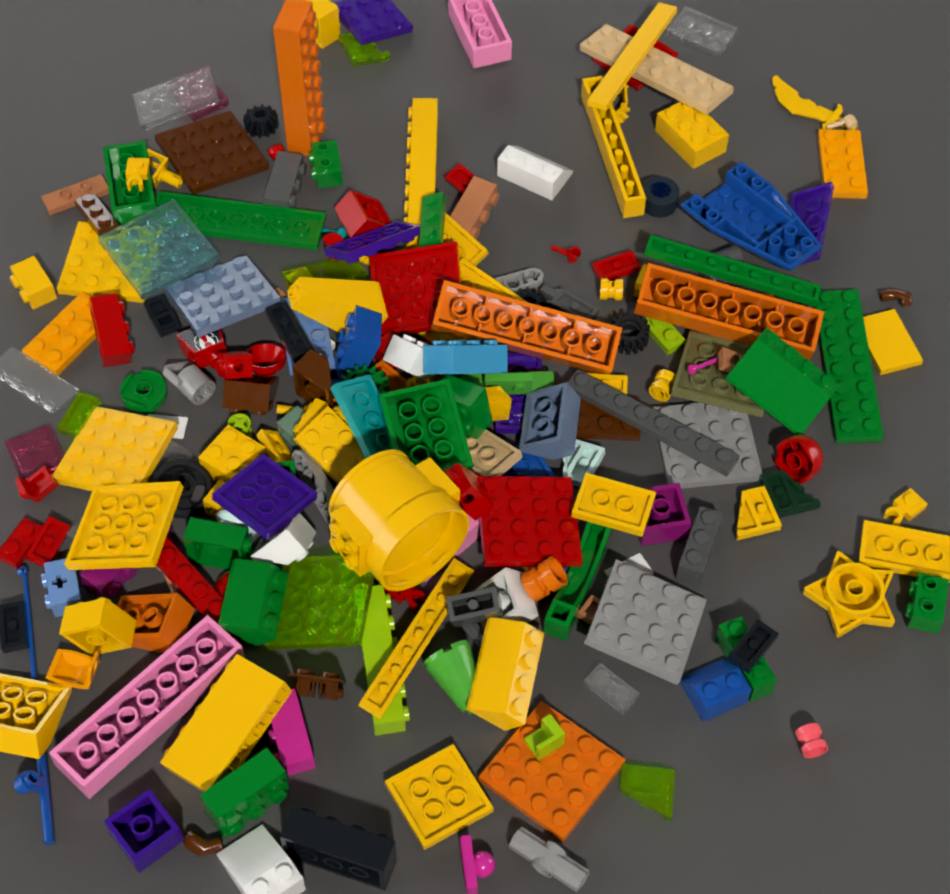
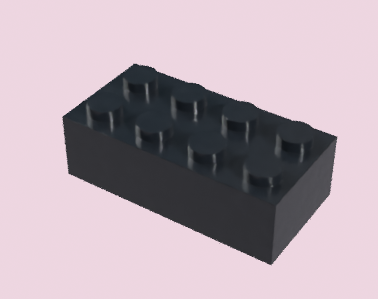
[280,807,397,891]

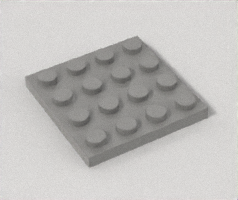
[653,403,763,489]
[584,559,707,685]

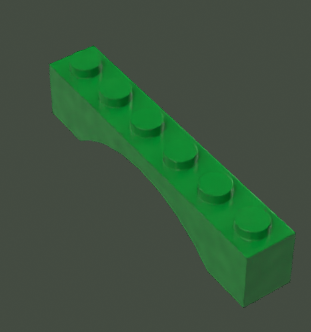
[543,522,615,642]

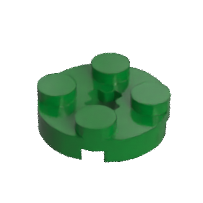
[120,370,168,414]

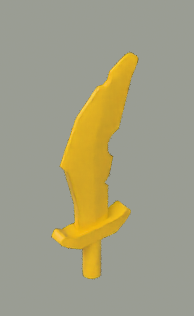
[772,75,858,130]

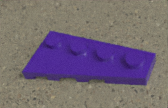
[790,182,834,265]

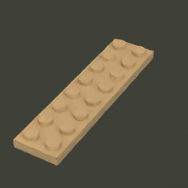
[580,24,733,115]

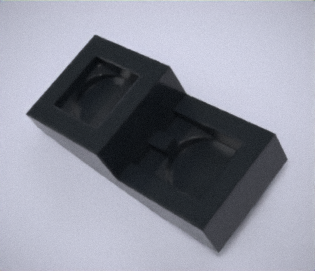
[143,294,182,337]

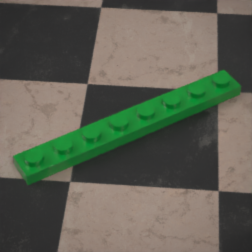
[644,234,822,307]

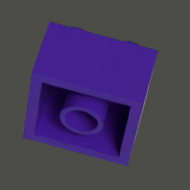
[104,789,183,873]

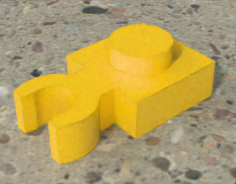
[125,158,151,191]
[883,488,928,526]

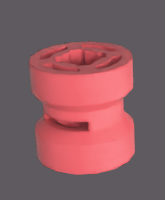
[795,723,829,758]

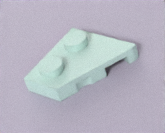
[563,439,606,487]

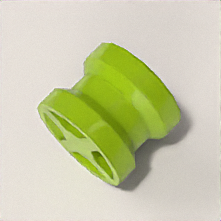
[227,413,253,438]

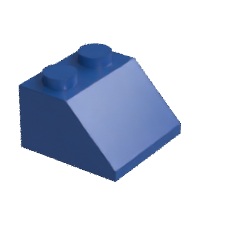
[680,659,751,722]

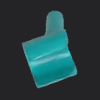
[323,228,348,240]

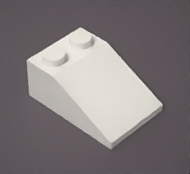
[216,824,306,894]

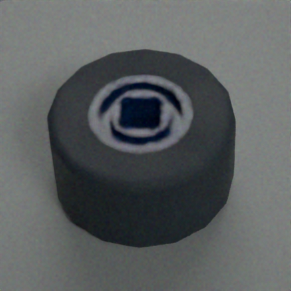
[642,176,680,218]

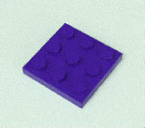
[335,0,413,45]
[212,454,318,540]

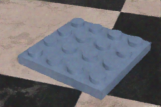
[165,255,281,338]

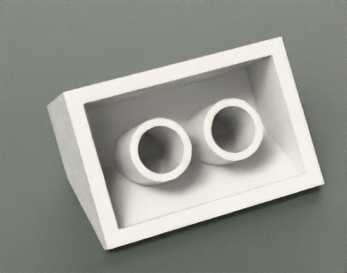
[497,145,573,200]

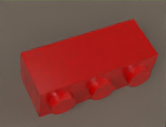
[89,293,135,367]

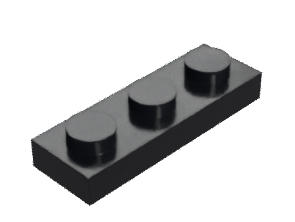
[265,301,315,363]

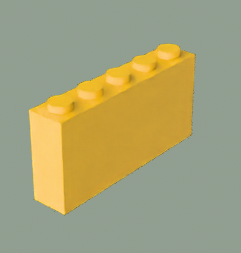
[160,654,292,792]

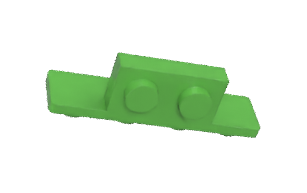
[461,371,554,395]

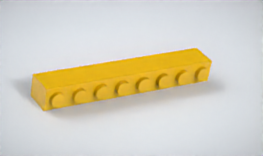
[581,76,646,218]
[404,98,438,225]

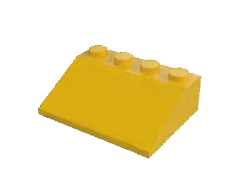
[0,673,72,759]

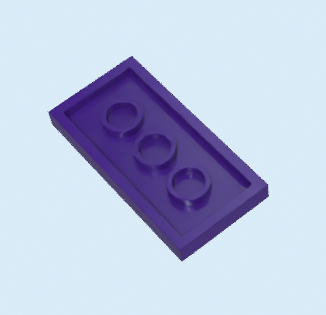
[324,221,420,263]
[495,353,542,434]

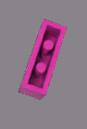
[268,689,316,776]

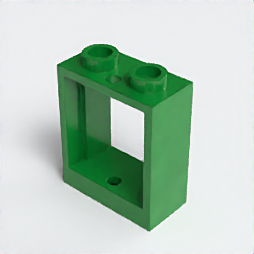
[183,517,254,570]

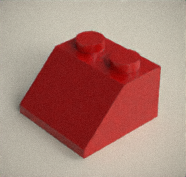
[334,190,392,238]

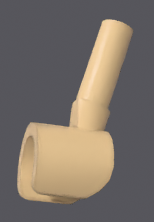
[826,114,858,130]

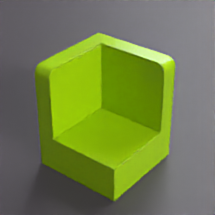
[525,714,565,761]

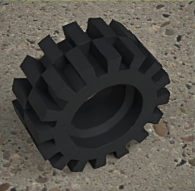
[610,312,650,355]

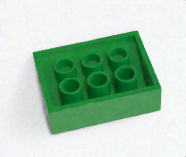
[725,328,839,435]
[379,379,474,472]

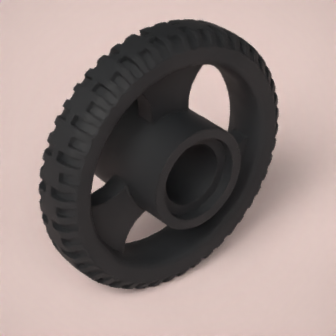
[151,458,213,519]

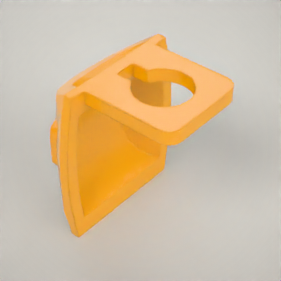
[46,649,100,689]

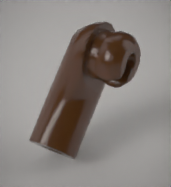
[879,289,913,307]
[183,830,223,856]

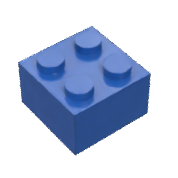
[335,305,382,372]

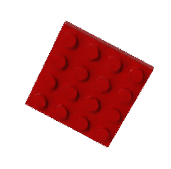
[370,241,462,336]
[477,476,583,567]

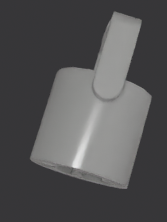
[162,361,216,405]

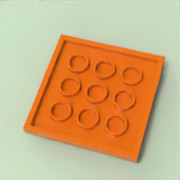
[478,701,626,842]

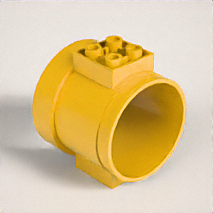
[328,449,469,591]

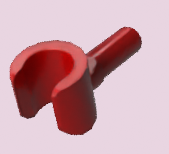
[551,245,581,263]

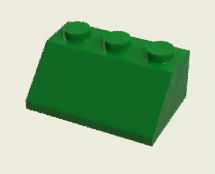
[218,558,289,647]

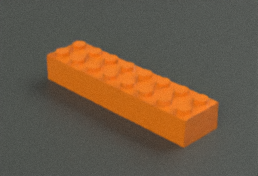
[273,0,326,156]
[634,263,824,361]
[431,280,622,374]

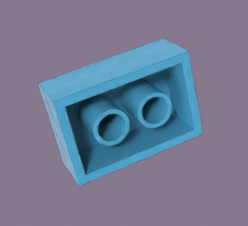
[423,340,508,374]

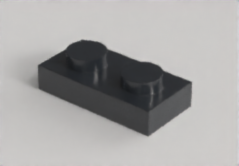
[0,600,29,653]
[727,619,779,674]

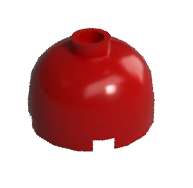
[775,435,824,484]

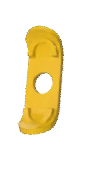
[616,83,630,124]

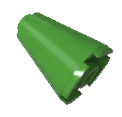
[423,640,476,715]

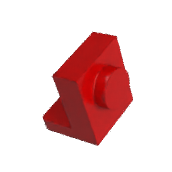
[15,465,59,503]

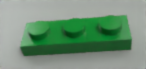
[419,191,446,247]

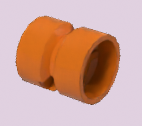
[521,557,568,602]

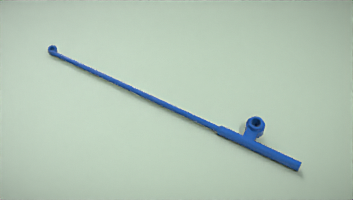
[13,566,55,845]

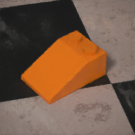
[117,593,195,653]

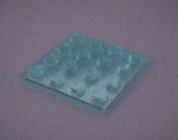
[98,199,220,300]

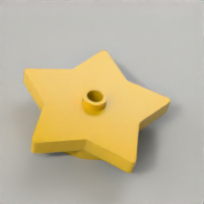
[803,551,895,638]

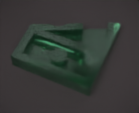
[759,470,821,518]

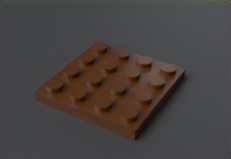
[155,111,269,195]

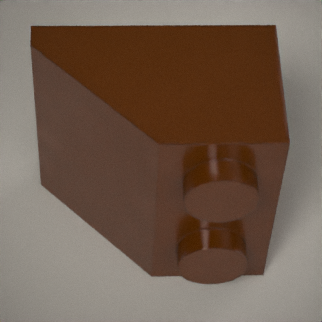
[292,349,334,408]
[222,375,279,415]

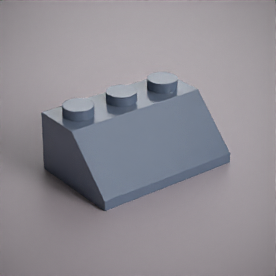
[519,382,581,460]

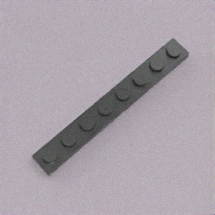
[568,370,740,477]

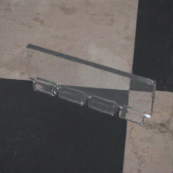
[0,347,80,413]

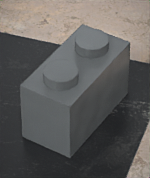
[446,586,504,627]

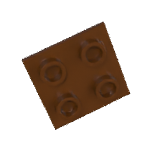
[288,669,346,701]

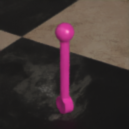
[687,357,719,374]

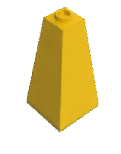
[287,277,388,332]

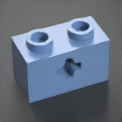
[41,558,83,617]

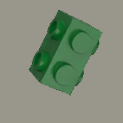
[308,140,343,189]
[905,573,949,634]

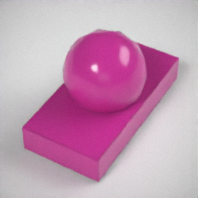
[460,835,496,894]

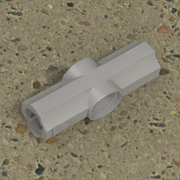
[509,827,590,892]

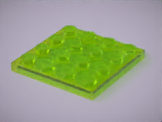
[265,555,374,650]

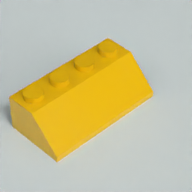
[466,617,545,731]

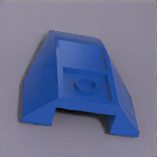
[681,161,822,271]

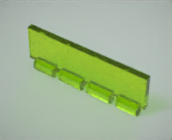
[280,259,368,286]

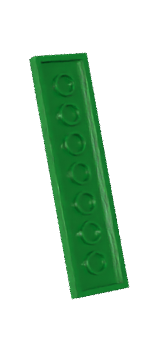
[147,191,327,251]
[815,289,884,444]

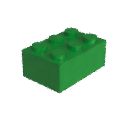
[200,748,290,839]

